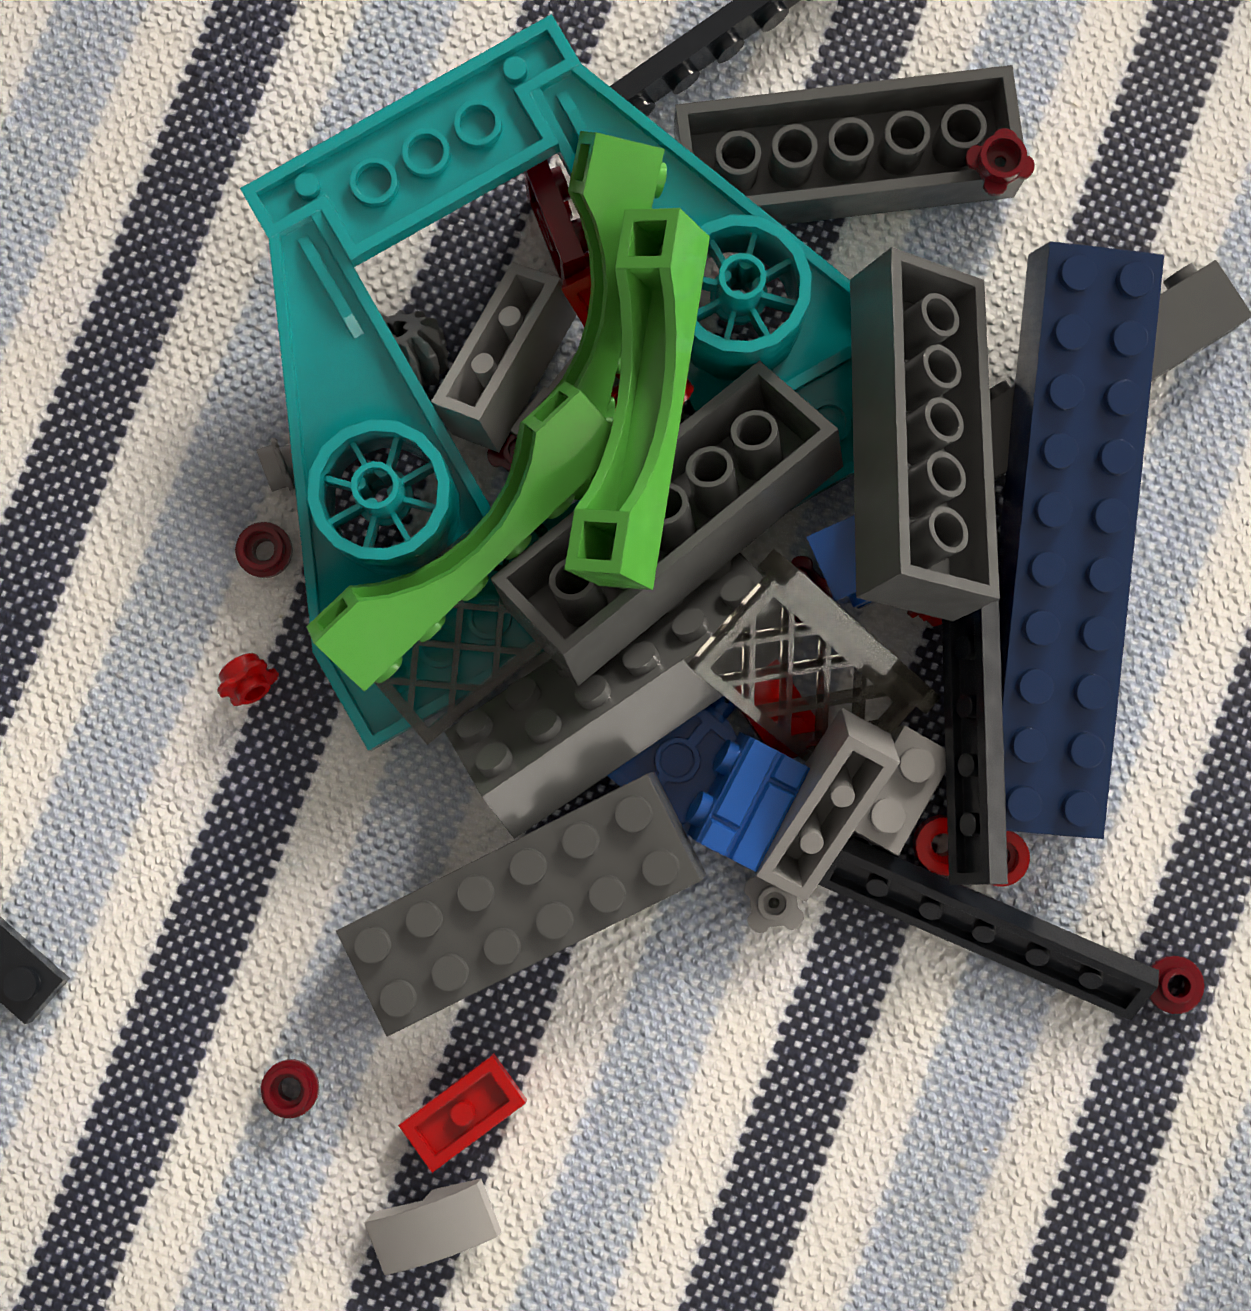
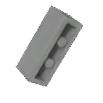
[431,262,577,453]
[756,708,900,902]

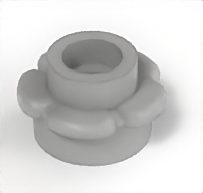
[256,438,294,492]

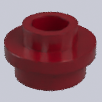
[235,522,293,578]
[1149,955,1204,1014]
[261,1059,319,1119]

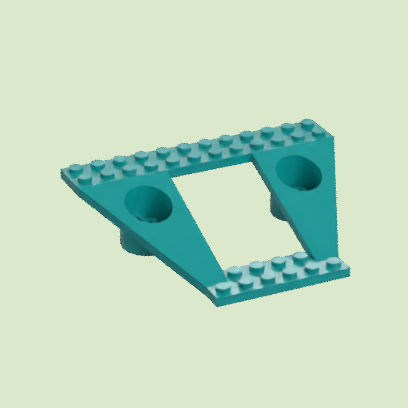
[240,14,854,751]

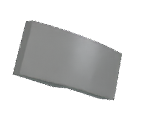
[364,1178,501,1275]

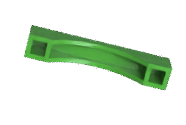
[510,131,667,500]
[564,208,710,590]
[306,381,612,692]

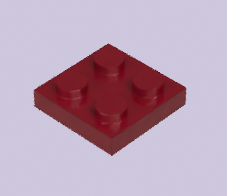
[524,159,590,283]

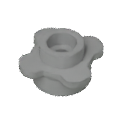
[744,876,804,933]

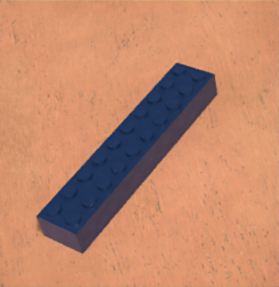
[998,241,1165,839]

